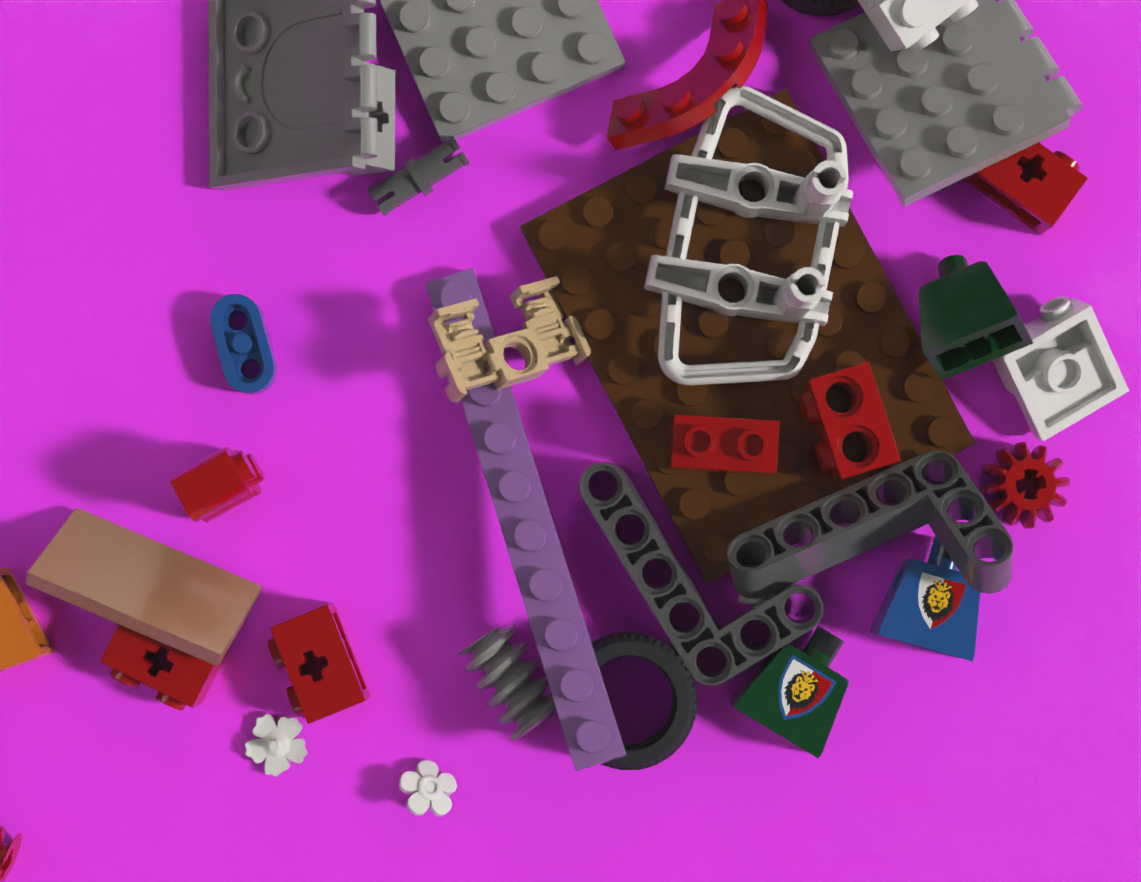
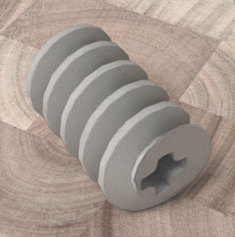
[456,624,556,741]

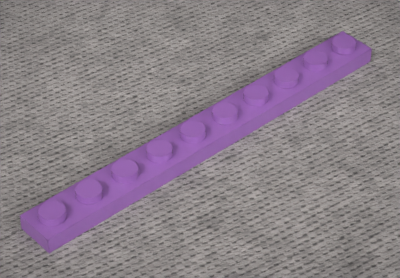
[425,268,627,771]

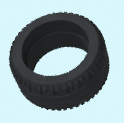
[592,632,697,770]

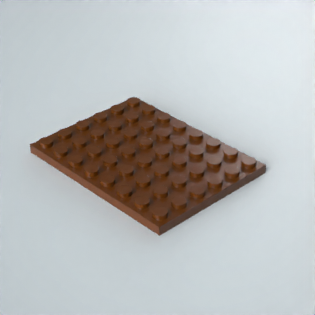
[520,89,976,584]

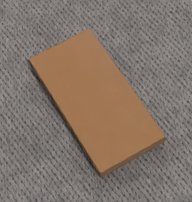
[26,507,262,666]

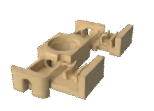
[428,276,591,403]

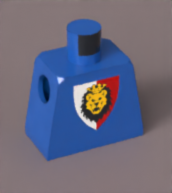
[870,535,981,662]

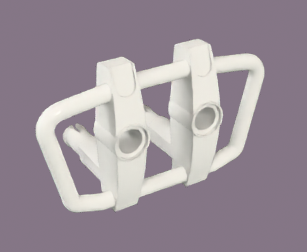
[644,85,853,385]

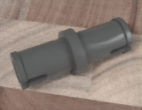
[367,136,470,217]

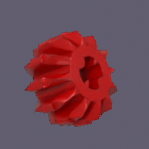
[980,442,1070,529]

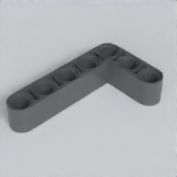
[727,450,1013,599]
[579,462,823,686]

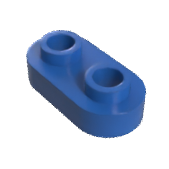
[210,294,277,395]

